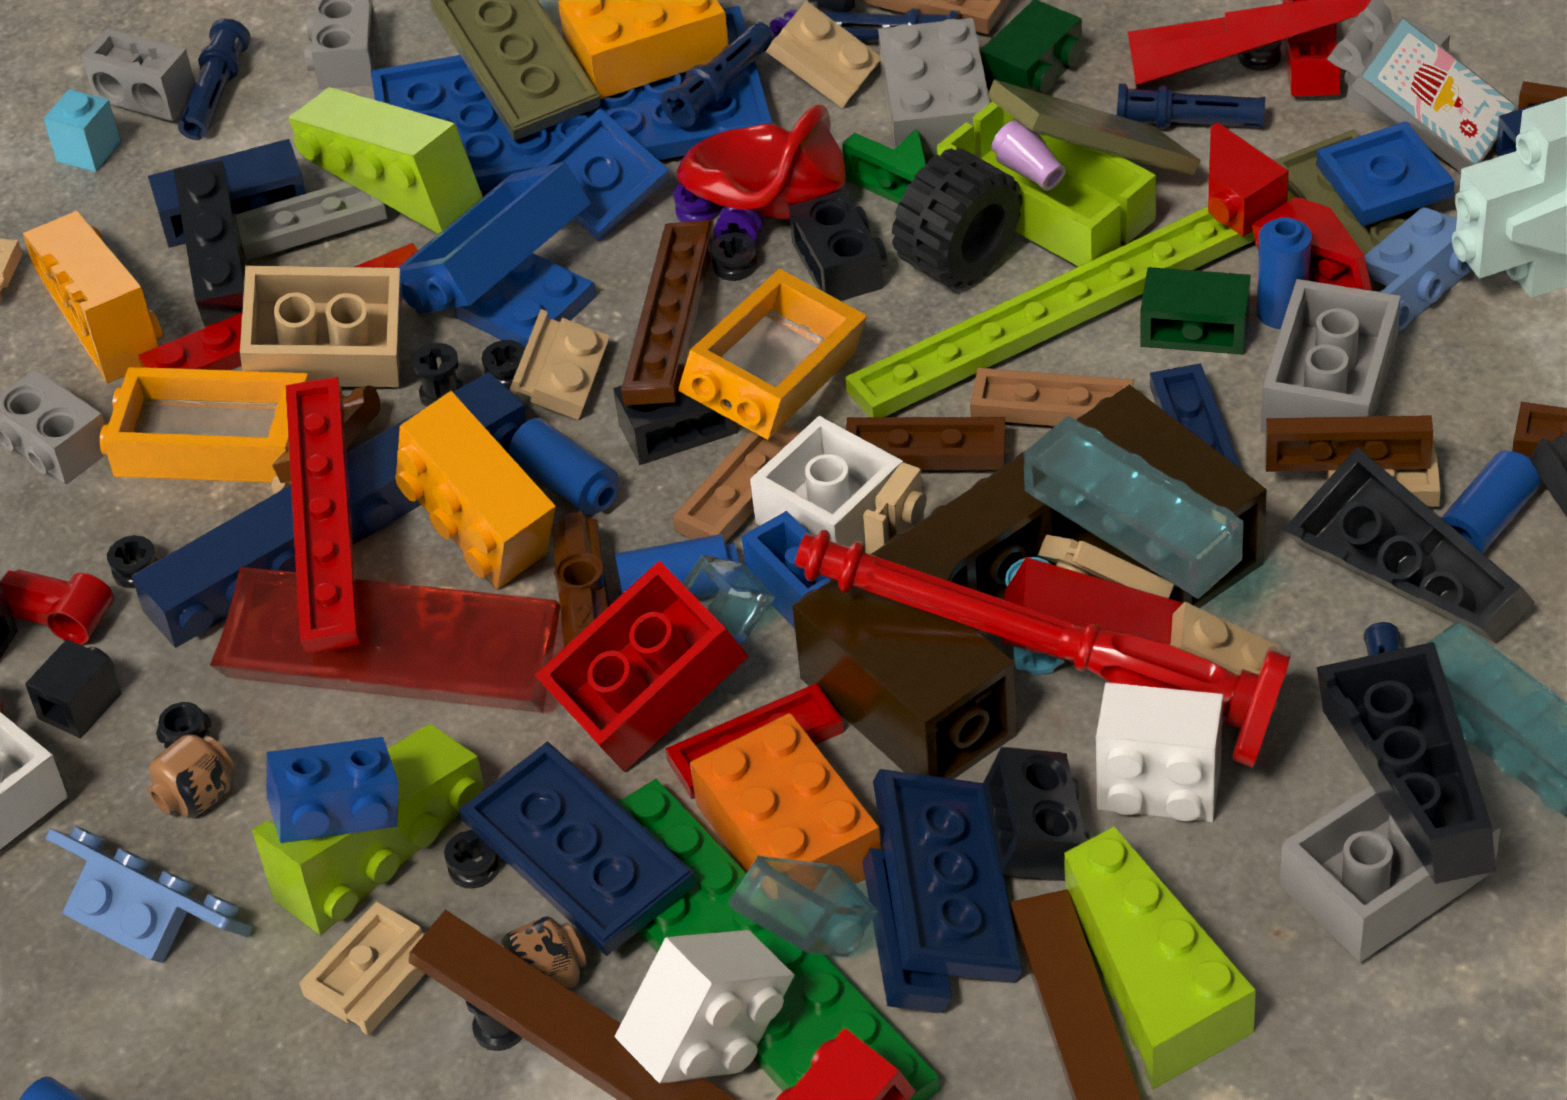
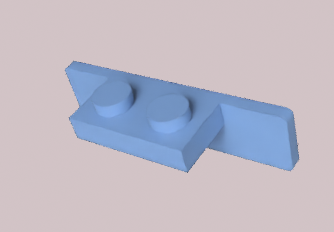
[1364,207,1472,332]
[45,826,254,963]

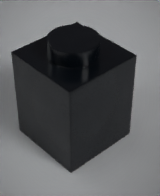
[25,639,121,739]

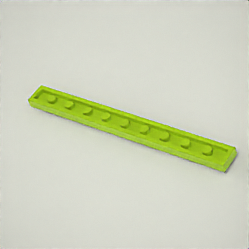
[845,191,1295,417]

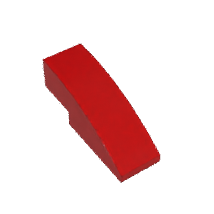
[1281,0,1340,96]

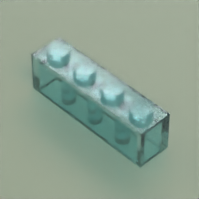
[1024,416,1243,599]
[1428,621,1567,818]

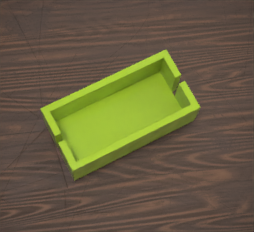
[937,102,1156,267]

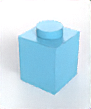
[43,89,121,172]

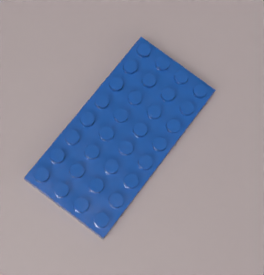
[370,6,772,191]

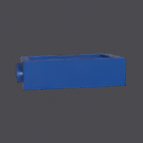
[398,162,591,314]

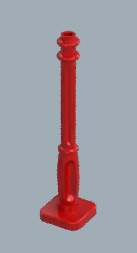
[795,530,1291,768]

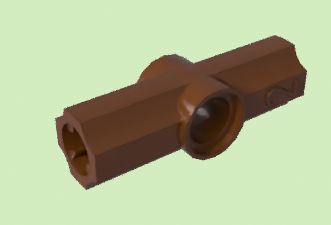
[552,512,609,648]

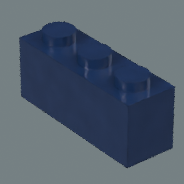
[148,139,306,248]

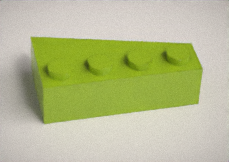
[288,87,483,234]
[252,723,485,936]
[1064,827,1256,1090]

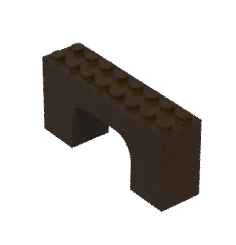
[792,384,1267,779]

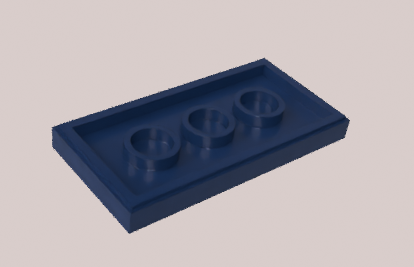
[458,741,697,956]
[873,769,1022,983]

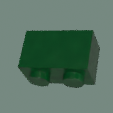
[980,0,1084,93]
[1140,267,1251,355]

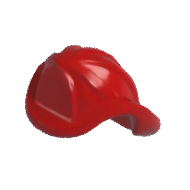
[677,104,846,219]

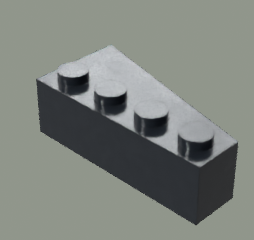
[1283,447,1535,644]
[1317,642,1496,884]

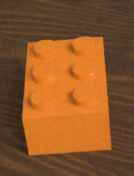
[690,713,881,918]

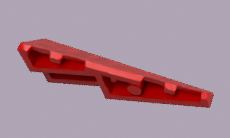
[1128,0,1371,89]

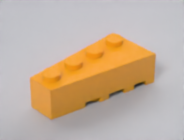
[23,211,163,384]

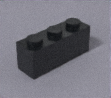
[173,160,245,327]

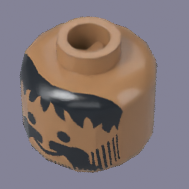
[147,734,234,819]
[500,916,587,989]

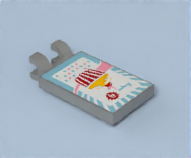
[1327,0,1518,173]

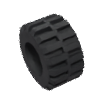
[892,148,1022,289]

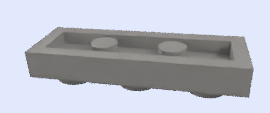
[236,182,387,261]

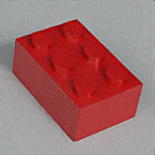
[535,560,749,772]

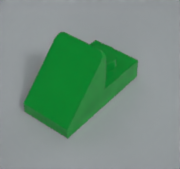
[842,130,926,204]

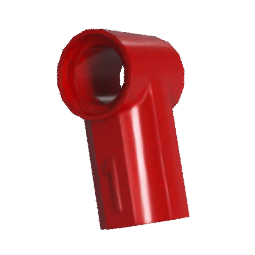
[0,569,114,645]

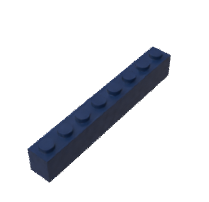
[132,372,527,648]

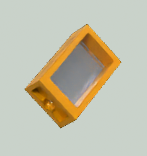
[678,268,867,440]
[100,367,309,483]

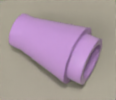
[992,120,1066,191]

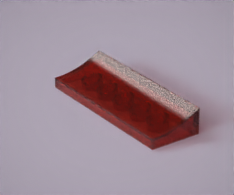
[210,567,561,713]

